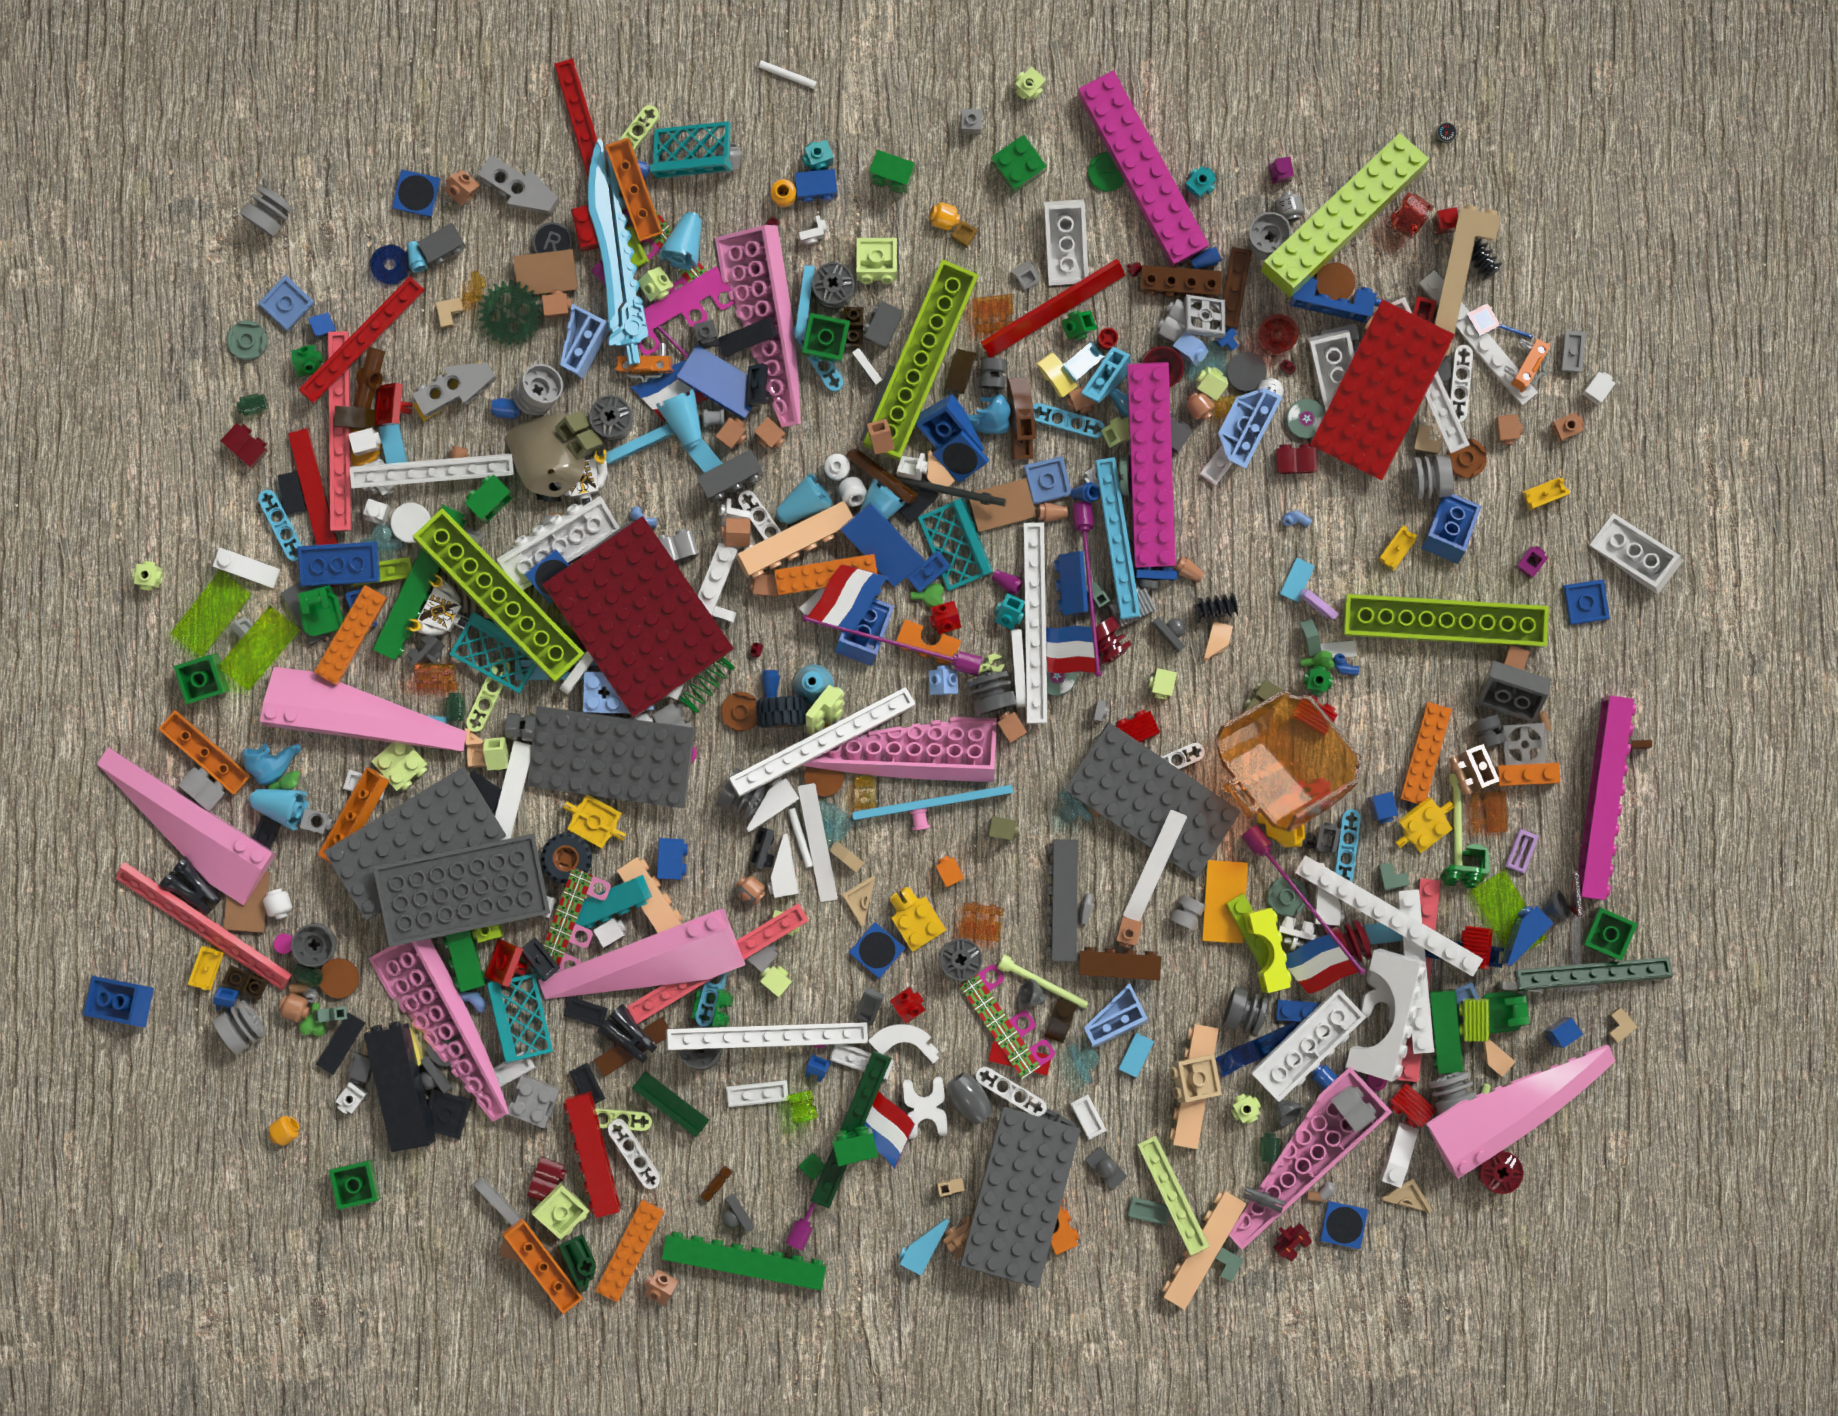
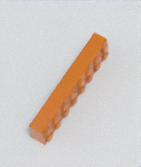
[605,137,663,241]
[774,554,878,596]
[314,585,388,685]
[1399,702,1452,805]
[158,710,253,795]
[317,767,390,865]
[595,1199,665,1303]
[502,1218,583,1314]

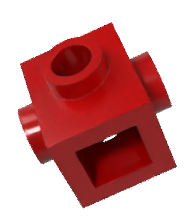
[929,601,962,634]
[890,987,926,1024]

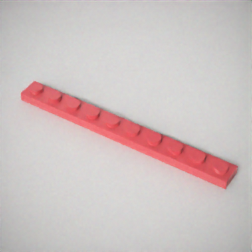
[328,331,352,532]
[115,862,292,991]
[1397,878,1441,1082]
[627,903,809,1024]

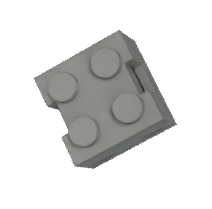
[507,1075,561,1128]

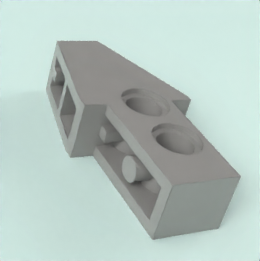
[478,155,560,215]
[412,362,497,418]

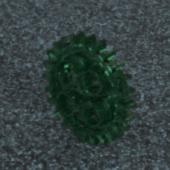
[478,280,544,345]

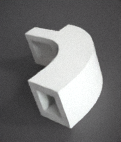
[868,1024,939,1063]

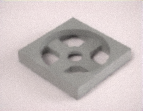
[1184,295,1225,338]
[1503,723,1547,765]

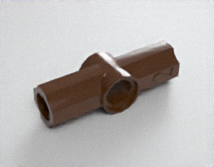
[353,347,386,409]

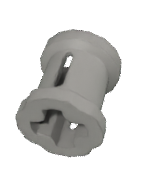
[704,409,725,427]

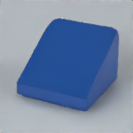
[308,312,336,339]

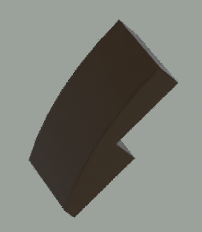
[843,307,864,350]
[945,348,976,394]
[334,406,375,430]
[222,964,268,1000]

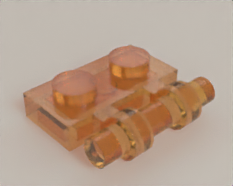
[972,294,1014,334]
[414,663,458,692]
[1469,791,1508,833]
[959,902,1004,942]

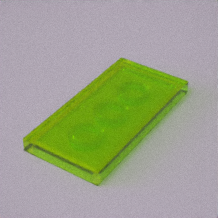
[170,570,252,657]
[218,605,301,691]
[1469,869,1547,951]

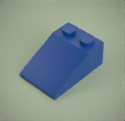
[916,394,984,451]
[1421,494,1482,564]
[835,599,894,666]
[1501,906,1554,966]
[83,976,154,1028]

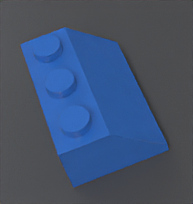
[1054,551,1088,617]

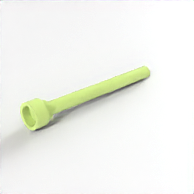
[1449,774,1465,866]
[997,954,1088,1009]

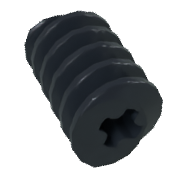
[1470,238,1502,281]
[1195,593,1238,623]

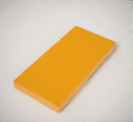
[1202,860,1248,944]

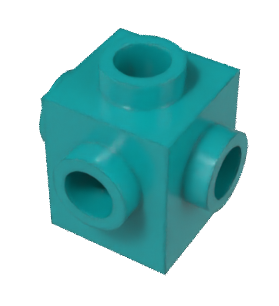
[801,140,834,171]
[1184,166,1217,200]
[994,593,1026,630]

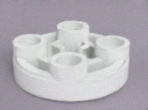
[391,503,431,543]

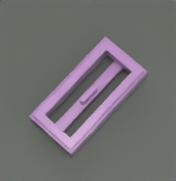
[1298,589,1339,619]
[1505,829,1539,874]

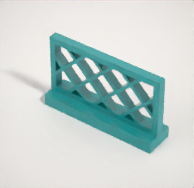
[650,121,732,179]
[918,498,994,591]
[449,612,536,694]
[487,973,553,1064]

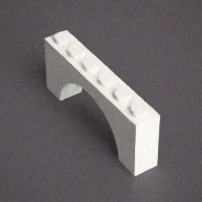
[1346,949,1427,1082]

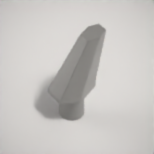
[1080,894,1094,927]

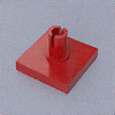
[375,383,413,426]
[484,938,527,987]

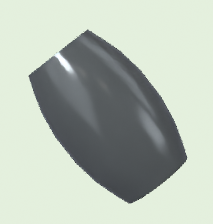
[947,1072,993,1125]

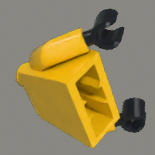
[1257,787,1315,849]

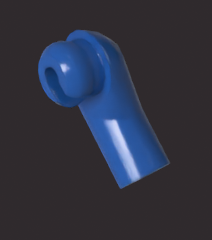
[1333,653,1359,676]

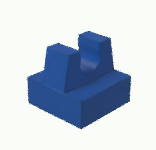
[1214,328,1239,351]
[213,987,239,1013]
[805,1054,831,1082]

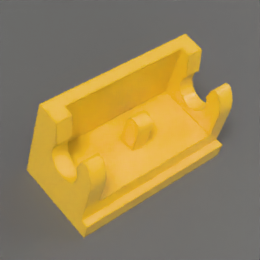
[1522,477,1570,511]
[1377,525,1417,571]
[188,946,225,991]

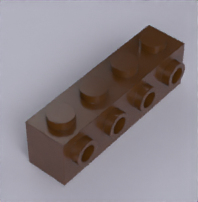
[1139,265,1222,299]
[1078,947,1162,981]

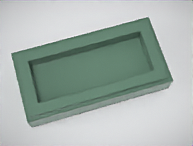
[1127,1197,1170,1226]

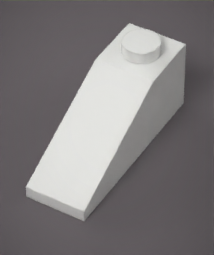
[213,547,280,588]
[747,778,800,833]
[768,834,799,898]
[1313,863,1344,926]
[1379,1122,1419,1188]

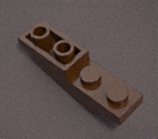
[1007,377,1036,460]

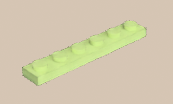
[1138,1136,1210,1256]

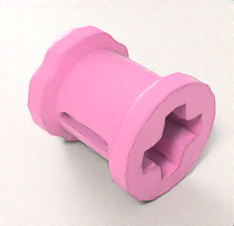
[909,808,930,831]

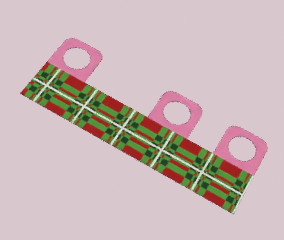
[543,867,611,972]

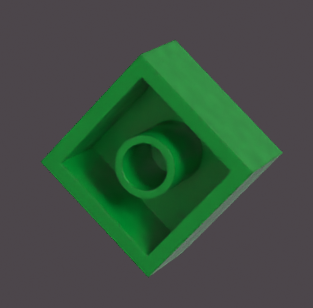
[991,134,1047,194]
[869,149,915,194]
[802,313,850,364]
[464,474,515,524]
[173,653,230,705]
[1580,907,1638,961]
[831,1125,878,1166]
[329,1159,381,1210]

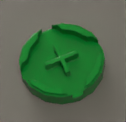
[1088,152,1125,192]

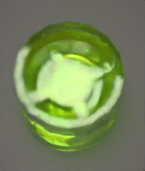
[787,1090,818,1124]

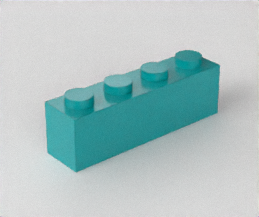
[575,875,652,929]

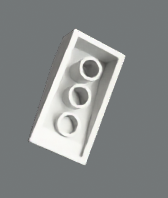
[1043,199,1088,285]
[1308,329,1354,412]
[1590,513,1682,594]

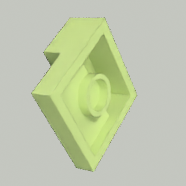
[856,238,897,284]
[806,685,845,736]
[371,743,429,792]
[532,1183,589,1240]

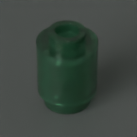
[237,393,268,417]
[445,693,466,721]
[292,963,323,988]
[1259,1133,1280,1162]

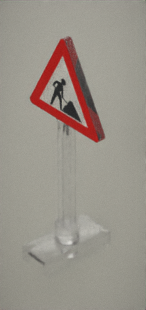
[1555,871,1598,992]

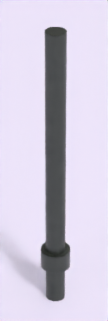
[891,474,1006,507]

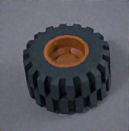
[756,696,807,728]
[541,833,593,884]

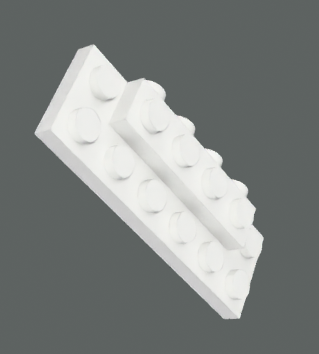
[497,496,620,590]
[1250,987,1366,1102]

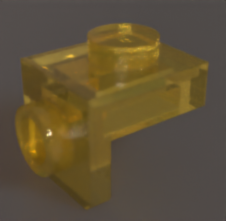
[462,271,486,303]
[1214,395,1241,419]
[855,776,875,809]

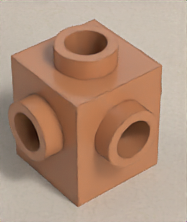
[444,170,480,206]
[644,1269,679,1306]

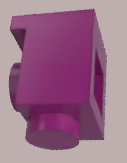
[1269,156,1294,184]
[1515,546,1548,579]

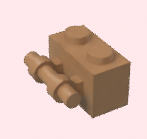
[1449,744,1500,796]
[943,1214,973,1260]

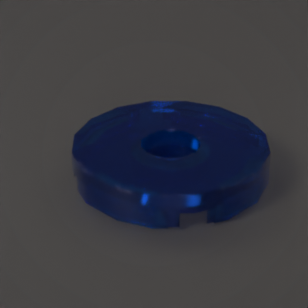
[370,244,410,285]

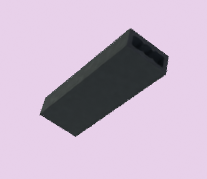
[364,1021,436,1152]

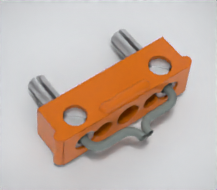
[1503,338,1550,393]
[615,343,674,382]

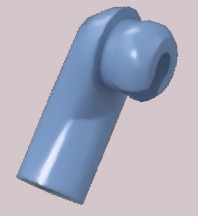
[630,506,657,528]
[1282,510,1313,528]
[459,992,486,1013]

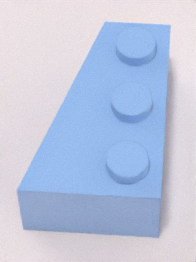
[560,304,609,379]
[1084,983,1148,1048]

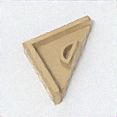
[842,875,875,927]
[1380,1178,1433,1212]

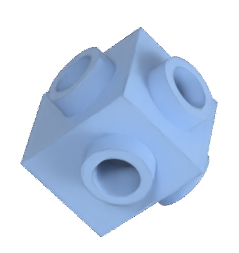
[929,666,958,695]

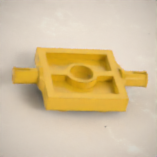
[563,795,627,849]
[1395,797,1455,853]

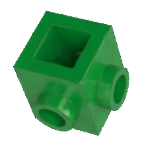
[1061,310,1097,341]
[291,345,324,378]
[1303,666,1333,696]

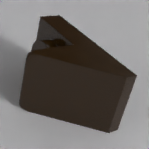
[1044,998,1077,1043]

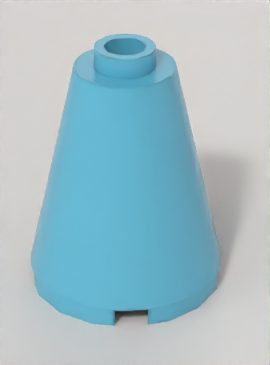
[659,212,702,270]
[656,390,702,448]
[776,473,833,525]
[860,478,906,520]
[793,664,834,705]
[249,789,309,830]

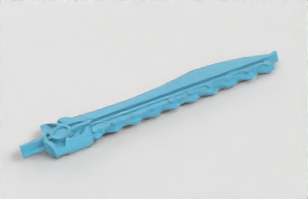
[588,139,649,365]

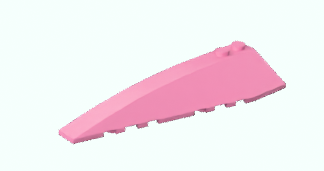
[715,225,801,427]
[260,667,467,752]
[793,717,997,782]
[97,747,277,905]
[538,908,746,999]
[369,939,509,1122]
[1426,1045,1615,1179]
[1229,1067,1393,1250]

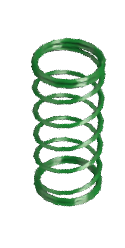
[679,657,735,714]

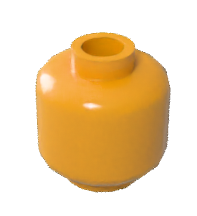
[770,179,797,207]
[929,202,960,231]
[269,1116,300,1146]

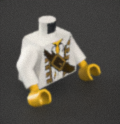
[548,450,608,506]
[406,573,469,636]

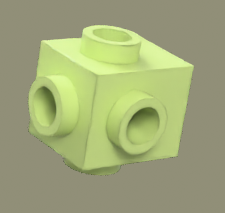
[1015,66,1046,102]
[638,267,674,302]
[132,561,163,591]
[1230,1093,1261,1124]

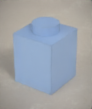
[1173,332,1209,367]

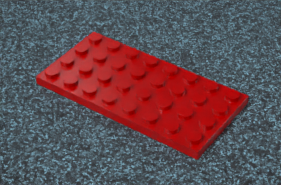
[1310,299,1456,481]

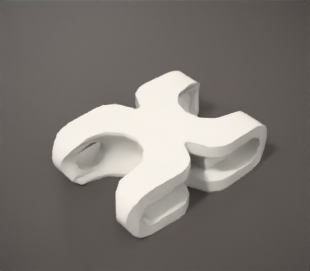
[1360,963,1395,1024]
[903,1076,947,1139]

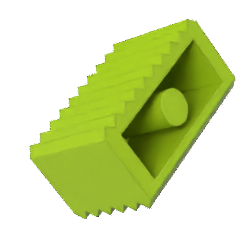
[1460,998,1489,1041]

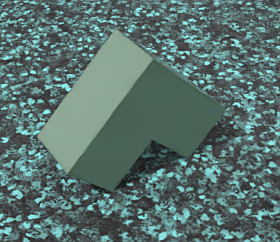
[1086,581,1110,610]
[1300,619,1322,656]
[1378,863,1410,890]
[313,1006,347,1023]
[1215,1247,1244,1282]

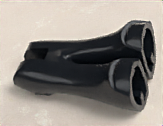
[159,856,221,915]
[597,1004,657,1063]

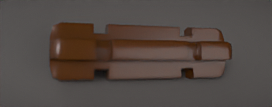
[701,1166,732,1202]

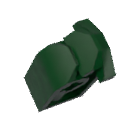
[557,1234,596,1292]

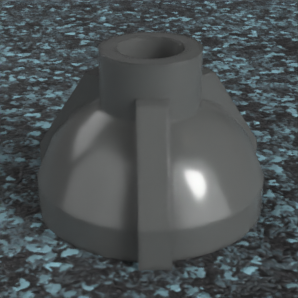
[1542,890,1571,919]
[1017,979,1046,1009]
[1273,1099,1303,1128]

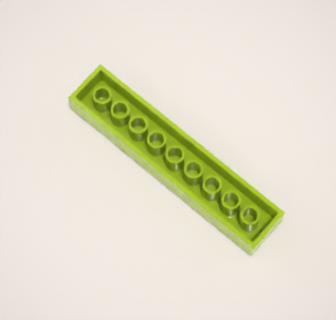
[1261,133,1429,298]
[863,259,979,462]
[413,508,585,684]
[1342,594,1549,648]

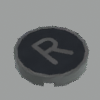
[533,222,573,253]

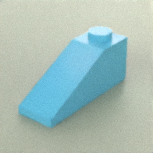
[1081,347,1131,403]
[898,1218,950,1275]

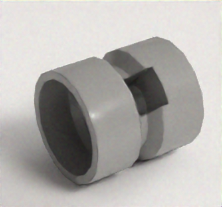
[1170,894,1206,931]

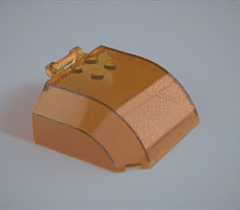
[1215,690,1362,832]

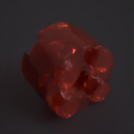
[1390,192,1434,239]
[1256,314,1298,357]

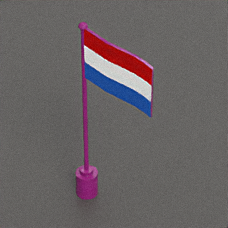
[591,260,709,421]
[1046,501,1102,677]
[802,564,983,676]
[1241,825,1365,994]
[785,1091,915,1251]

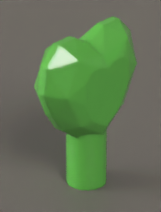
[911,583,943,608]
[1301,650,1335,671]
[269,771,300,790]
[300,1003,326,1037]

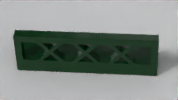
[632,1071,710,1137]

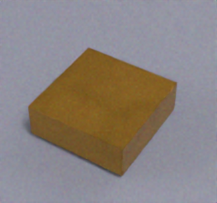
[951,219,978,248]

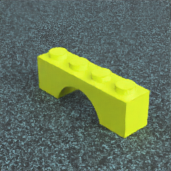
[1243,908,1292,993]

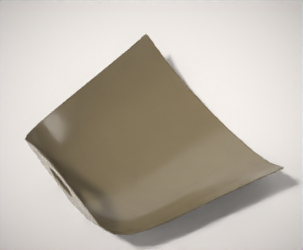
[505,414,585,497]

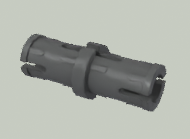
[1243,1186,1286,1213]

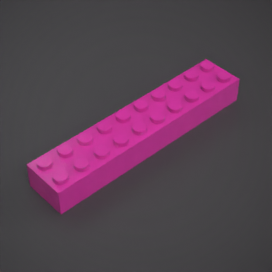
[1077,70,1209,267]
[1126,362,1176,567]
[1574,695,1636,900]

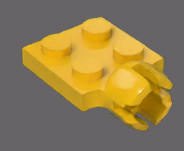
[890,887,947,952]

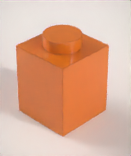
[936,855,965,888]

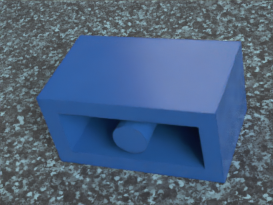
[795,169,838,203]
[1368,791,1398,824]
[657,838,688,880]
[1545,1017,1584,1048]

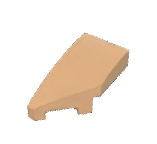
[926,450,955,486]
[1203,621,1233,661]
[465,728,487,769]
[1482,1039,1515,1077]

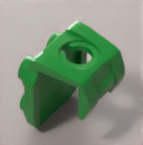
[298,585,343,636]
[1440,844,1490,888]
[690,989,734,1028]
[1481,990,1530,1034]

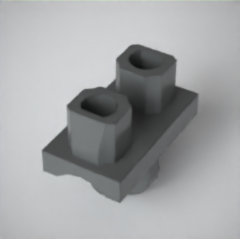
[407,635,445,672]

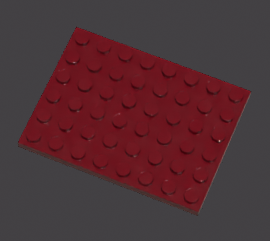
[542,516,734,718]

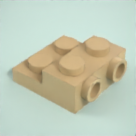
[1169,1055,1222,1103]

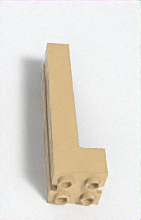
[1435,205,1501,356]

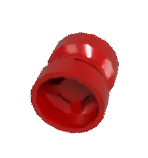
[1097,328,1118,350]

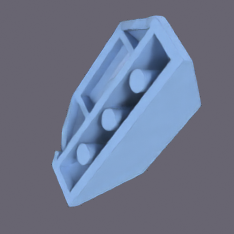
[1218,388,1282,469]

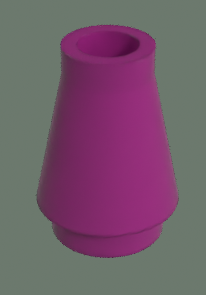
[991,569,1023,595]

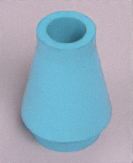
[406,241,428,273]

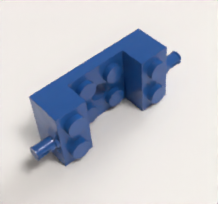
[1289,276,1388,323]

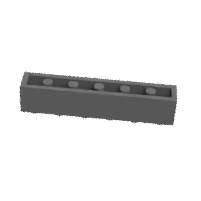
[1048,839,1078,962]

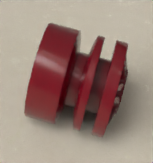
[1140,346,1184,388]
[1096,616,1132,666]
[1324,919,1372,963]
[1476,1150,1524,1194]

